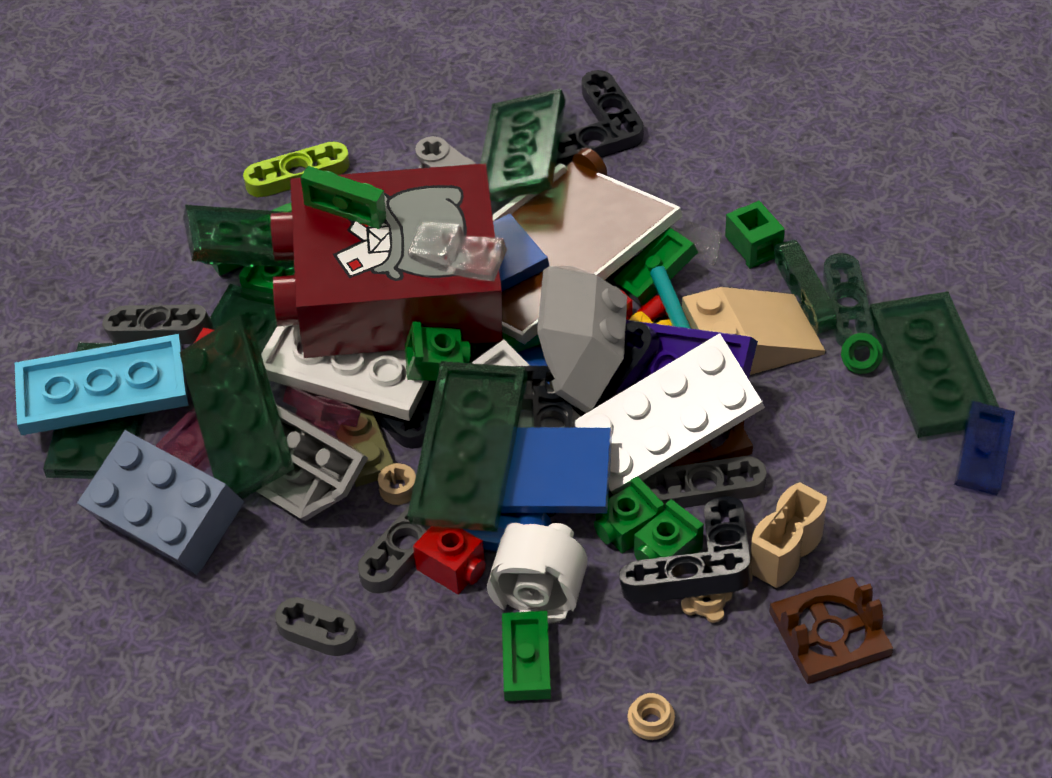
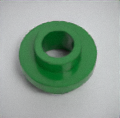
[841,333,883,374]

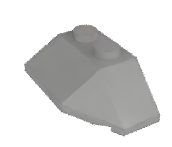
[537,266,627,413]
[226,388,368,521]

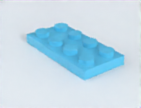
[14,334,189,435]

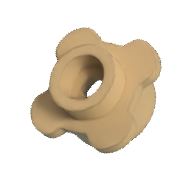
[681,592,732,623]

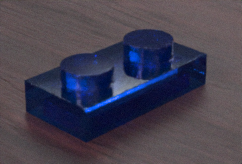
[954,401,1015,496]

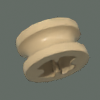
[378,463,418,505]

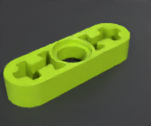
[243,142,350,197]

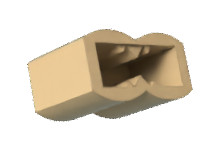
[750,482,827,588]

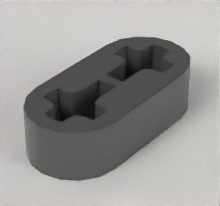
[275,597,358,656]

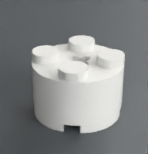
[487,523,588,623]

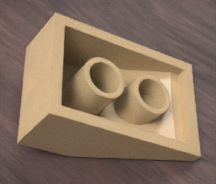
[682,287,825,375]

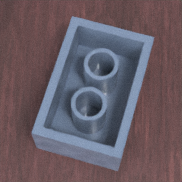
[77,430,244,575]

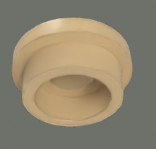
[628,693,675,740]

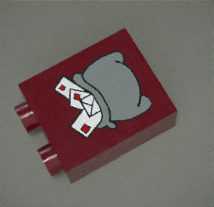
[270,163,502,358]

